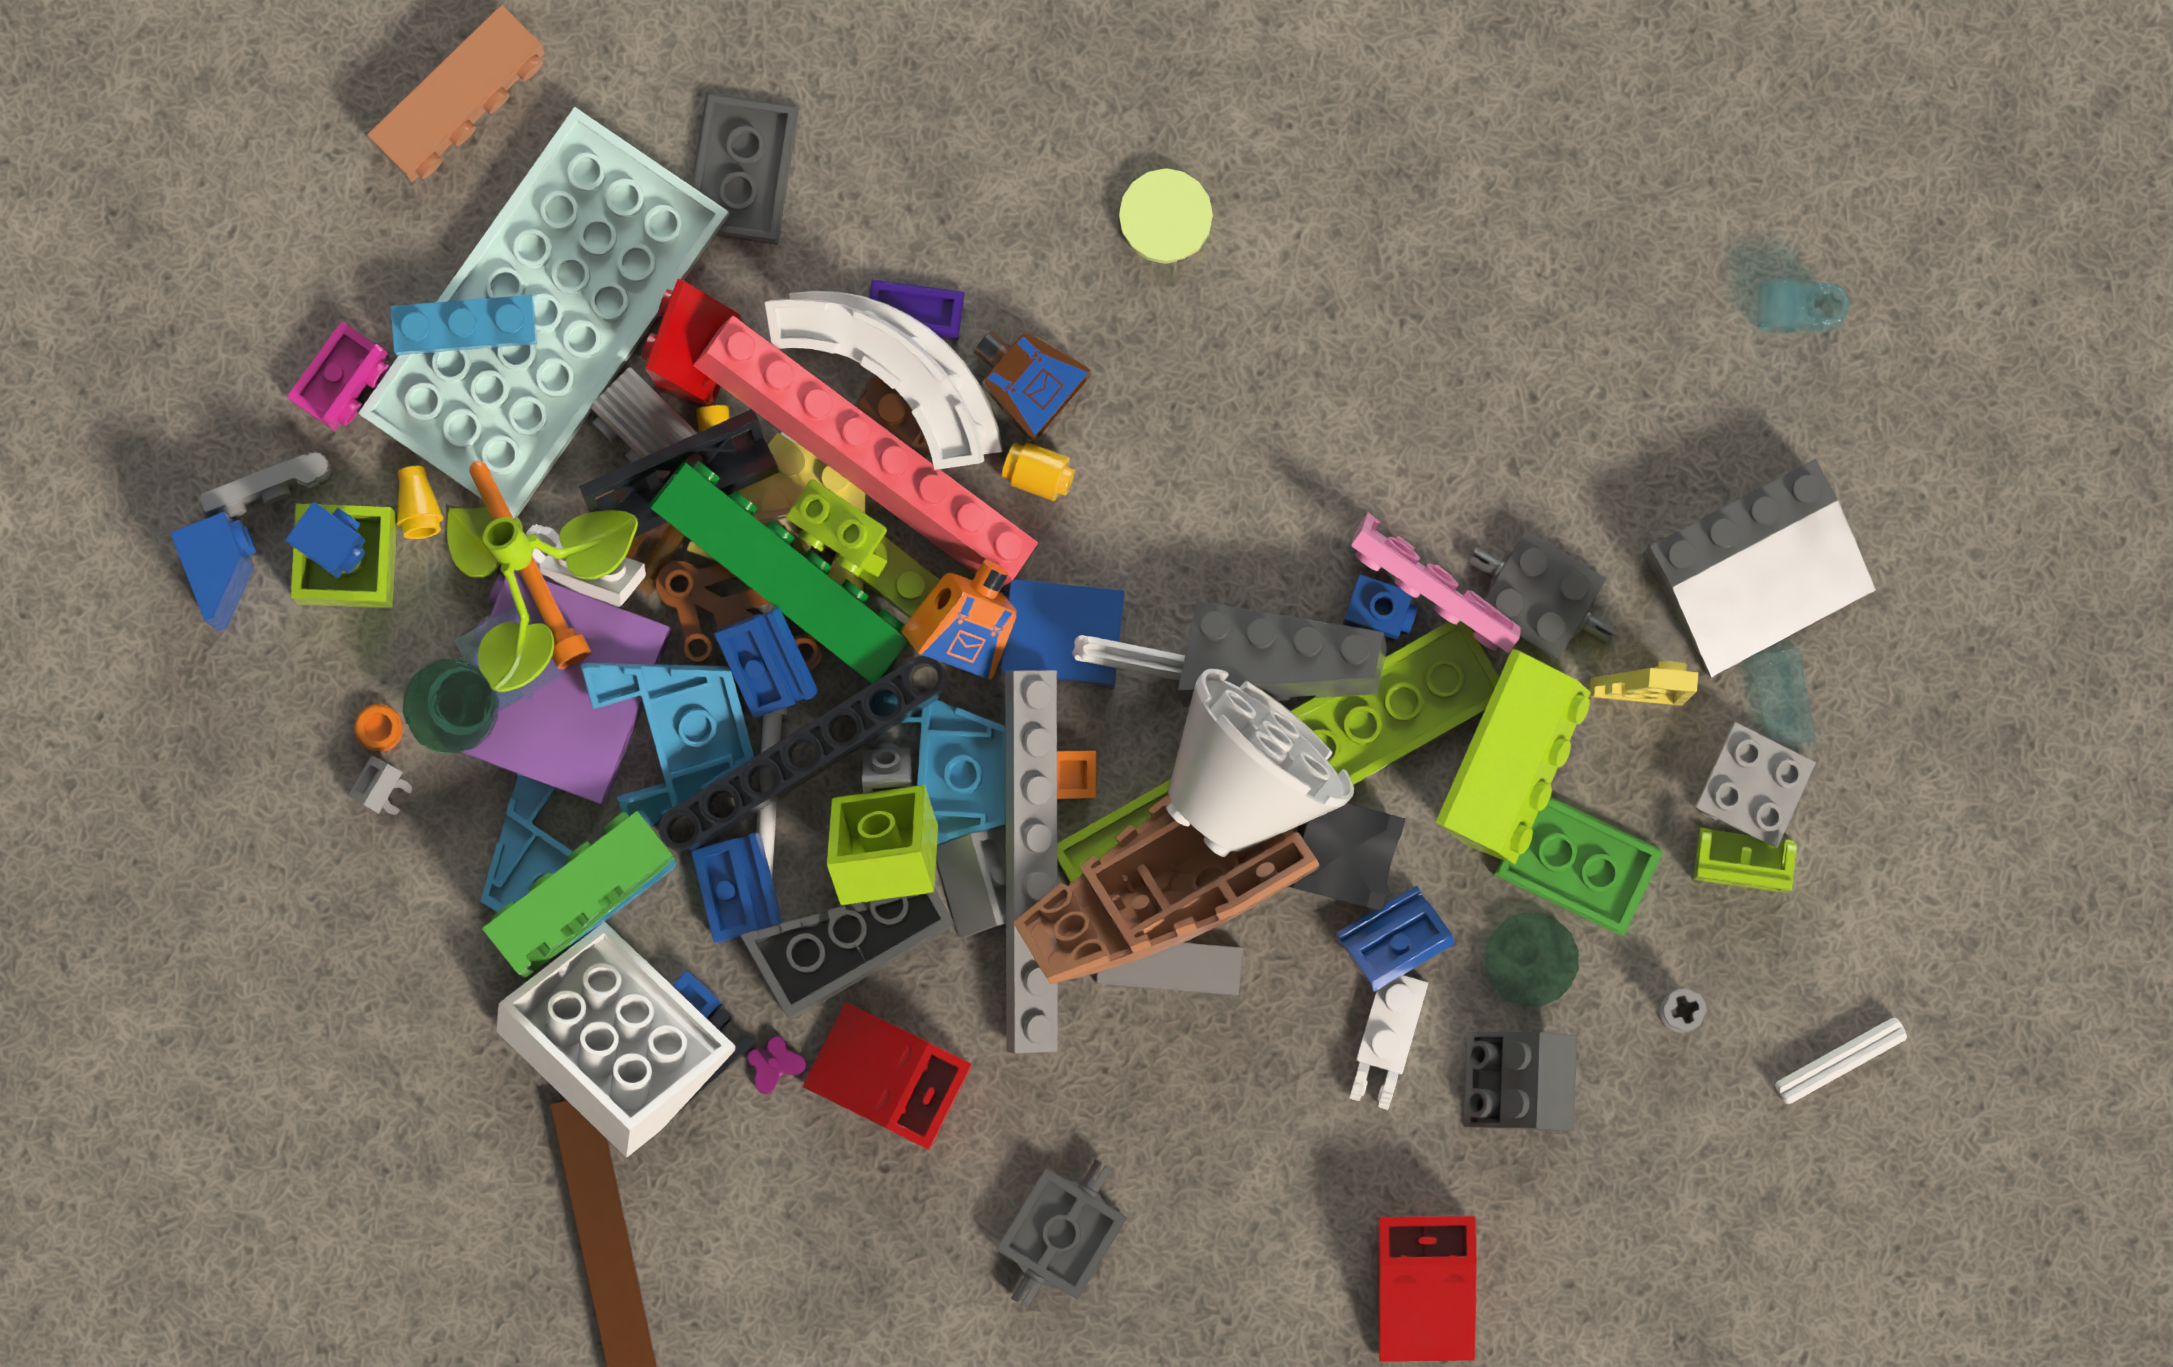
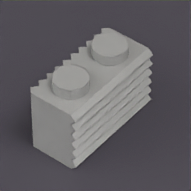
[590,367,697,473]

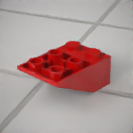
[641,279,744,407]
[802,1002,973,1151]
[1376,1216,1477,1362]

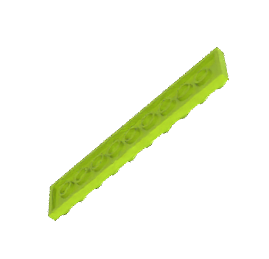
[1057,621,1499,884]

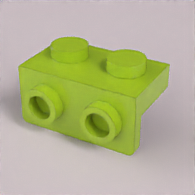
[786,479,888,577]

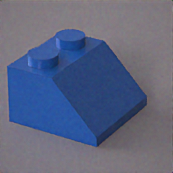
[170,512,257,631]

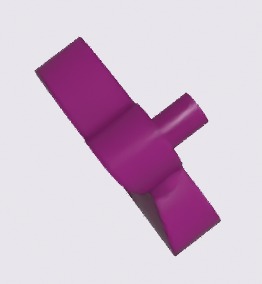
[748,1036,807,1094]

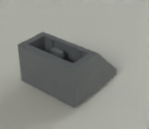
[1464,1032,1577,1131]

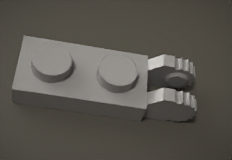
[199,451,333,519]

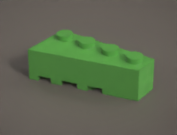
[482,811,676,979]

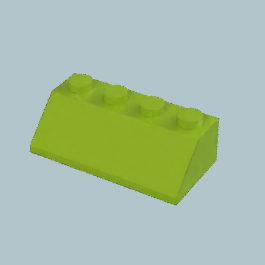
[1435,648,1591,865]

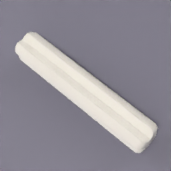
[1072,635,1185,680]
[1775,1018,1907,1104]

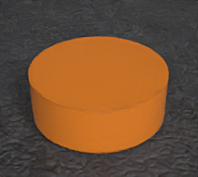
[354,704,403,752]

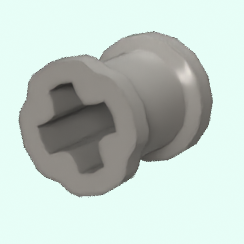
[1659,988,1707,1033]

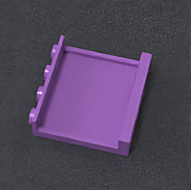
[438,570,672,808]

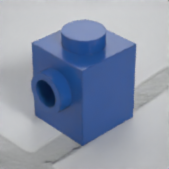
[285,501,366,579]
[1343,574,1418,641]

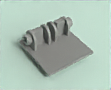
[1694,722,1816,848]

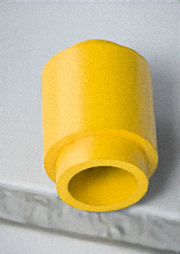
[1002,442,1075,501]

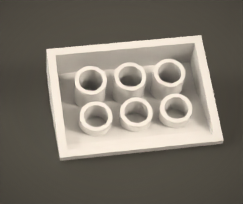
[496,921,735,1158]

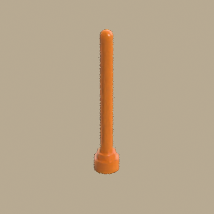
[469,461,592,669]

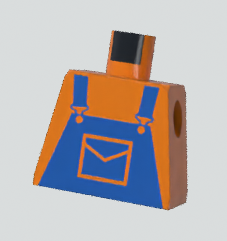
[902,560,1016,680]

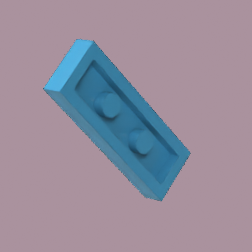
[391,295,537,356]

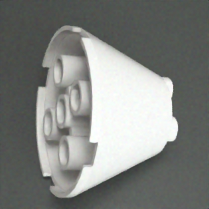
[1166,669,1354,857]

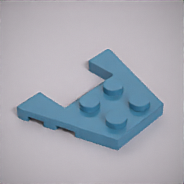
[580,663,754,826]
[873,678,1006,845]
[480,774,678,955]

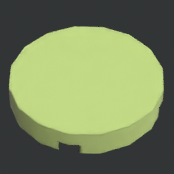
[1119,168,1213,264]

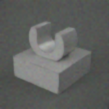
[348,755,412,815]

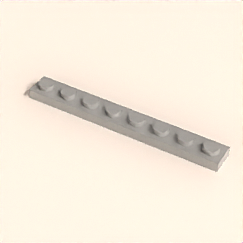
[1005,670,1058,1053]

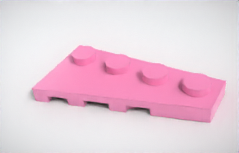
[1351,513,1521,653]

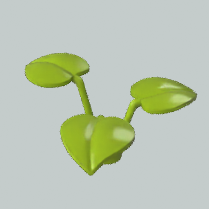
[447,507,638,692]

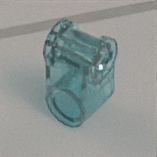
[1757,279,1850,333]

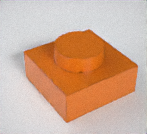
[1057,750,1096,799]

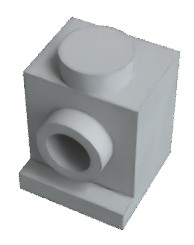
[862,743,912,794]

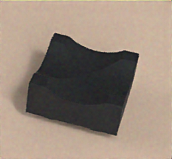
[1288,803,1406,911]

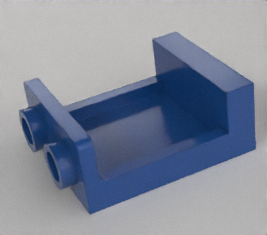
[998,579,1124,689]

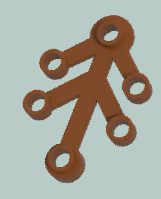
[656,561,823,686]

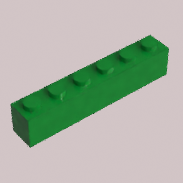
[648,461,909,684]

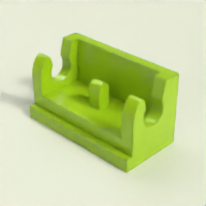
[1693,828,1797,893]

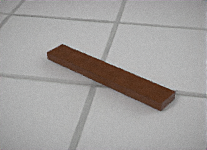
[550,1101,658,1367]

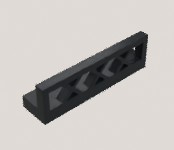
[579,409,779,537]

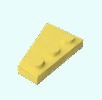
[1589,661,1699,706]

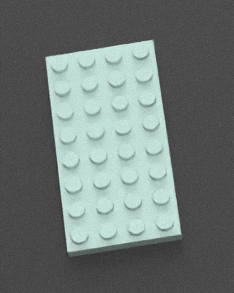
[358,107,730,518]

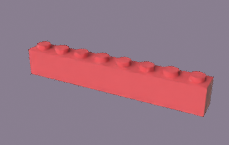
[693,316,1038,587]

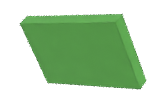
[1494,797,1663,937]

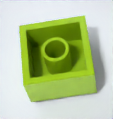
[291,503,397,608]
[827,785,938,905]

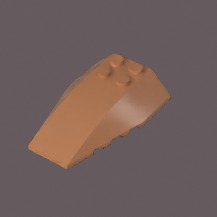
[1013,795,1320,984]

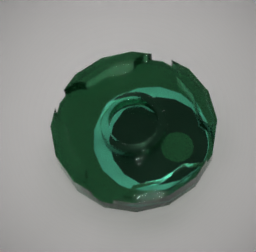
[403,659,499,754]
[1484,913,1579,1007]

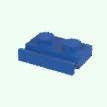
[714,607,818,719]
[691,833,783,944]
[1336,885,1455,992]

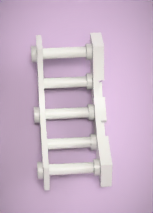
[765,291,1004,470]

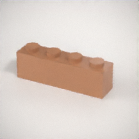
[367,5,545,183]

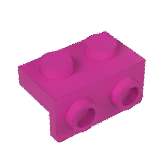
[287,321,389,432]

